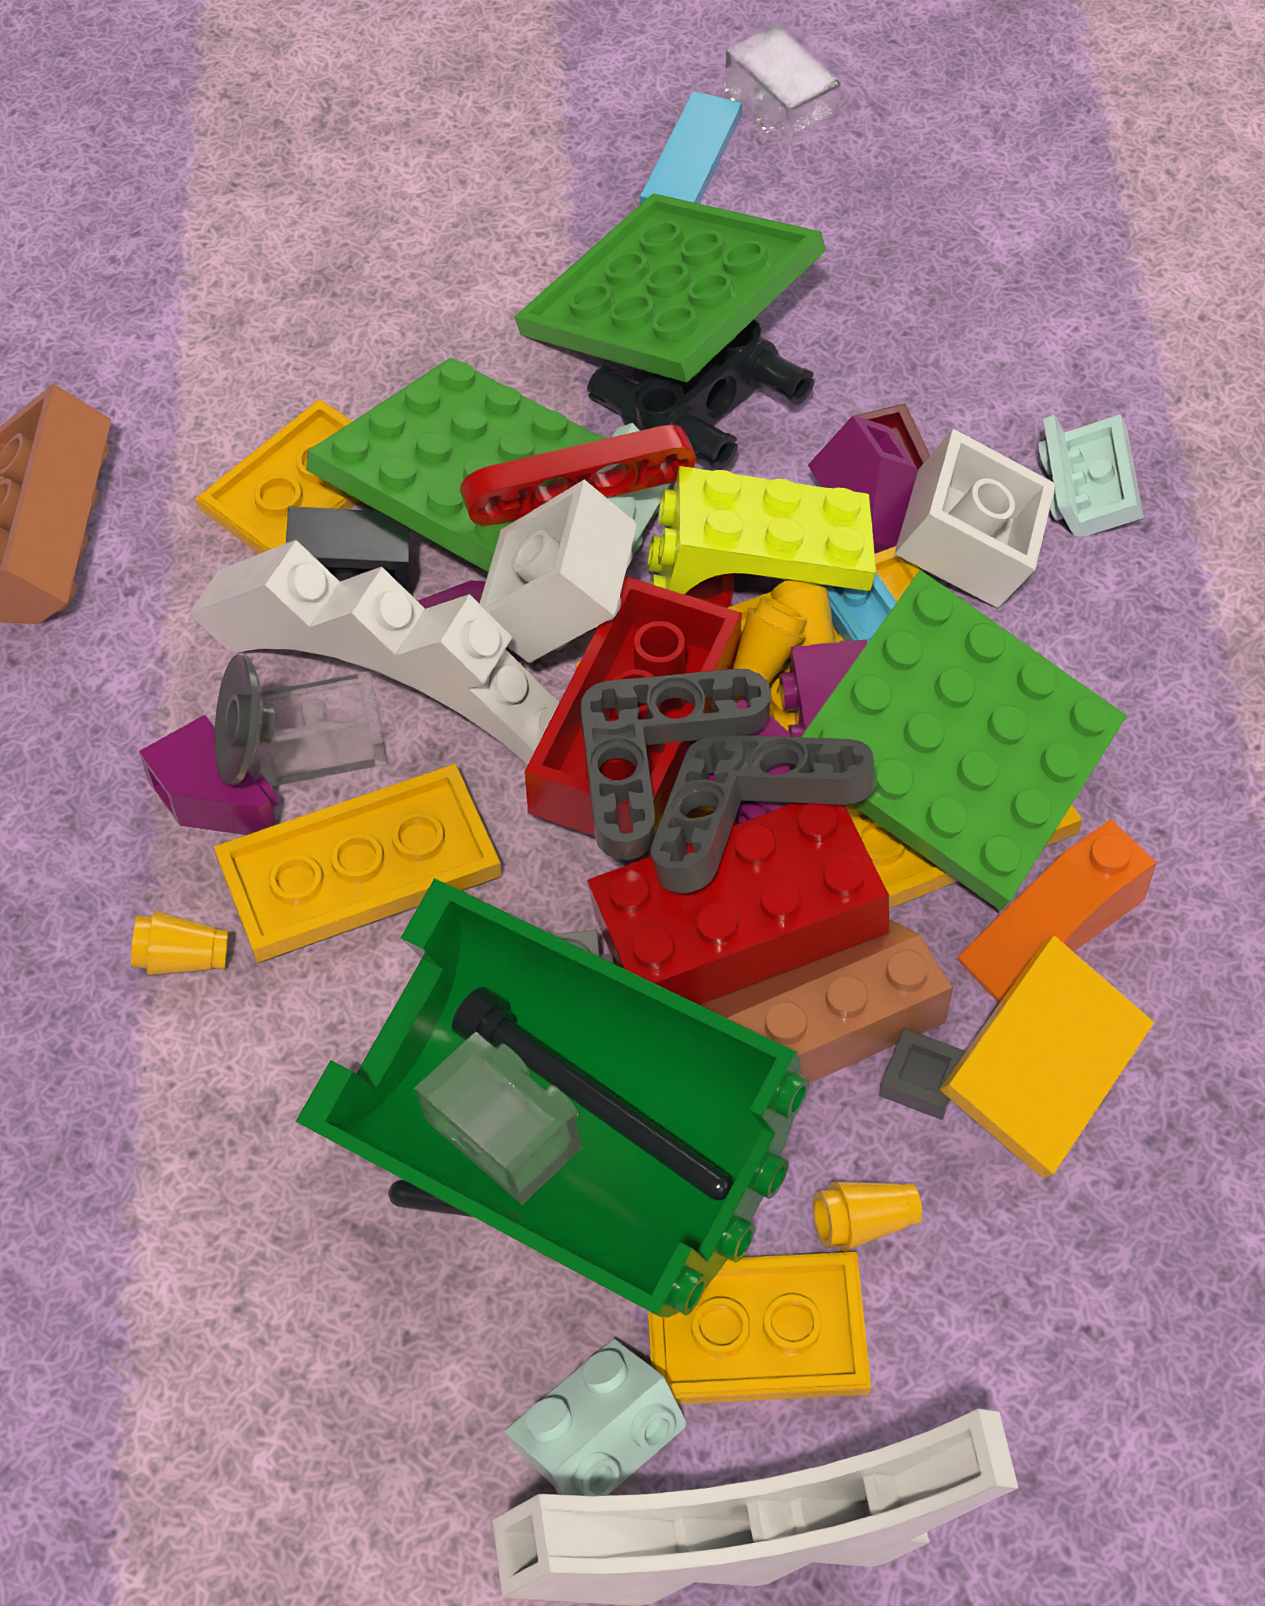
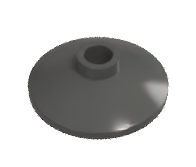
[215,655,276,785]

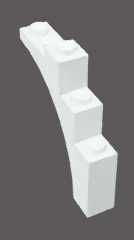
[188,540,559,765]
[492,1409,1018,1606]

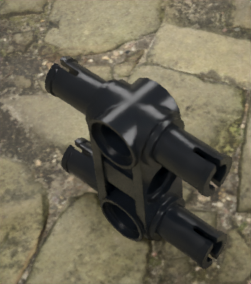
[587,319,815,470]

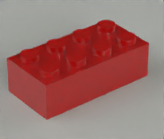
[524,576,742,854]
[587,803,889,1005]

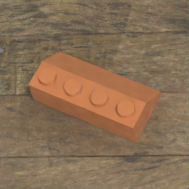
[0,384,111,624]
[700,919,953,1083]

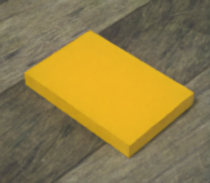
[195,398,360,554]
[939,935,1155,1178]
[648,1252,871,1405]

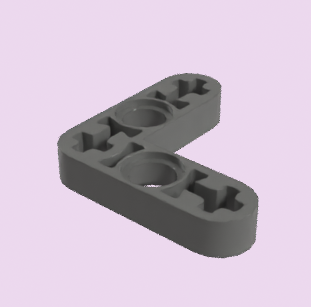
[581,669,771,860]
[651,734,877,893]

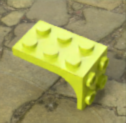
[647,466,876,595]

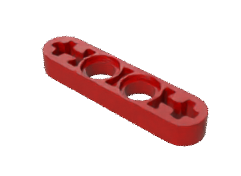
[460,425,696,526]

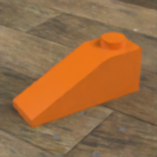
[957,819,1157,1003]

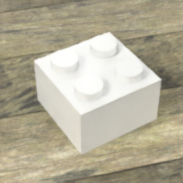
[894,429,1056,608]
[480,480,638,663]

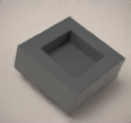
[879,1028,966,1120]

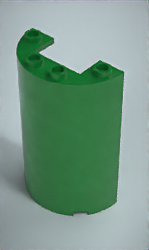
[295,878,809,1318]

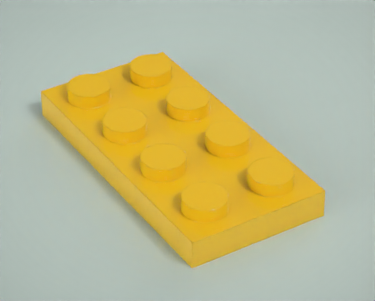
[213,763,502,963]

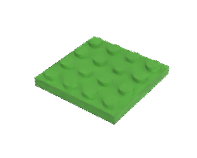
[514,193,826,382]
[306,357,607,572]
[801,570,1127,911]

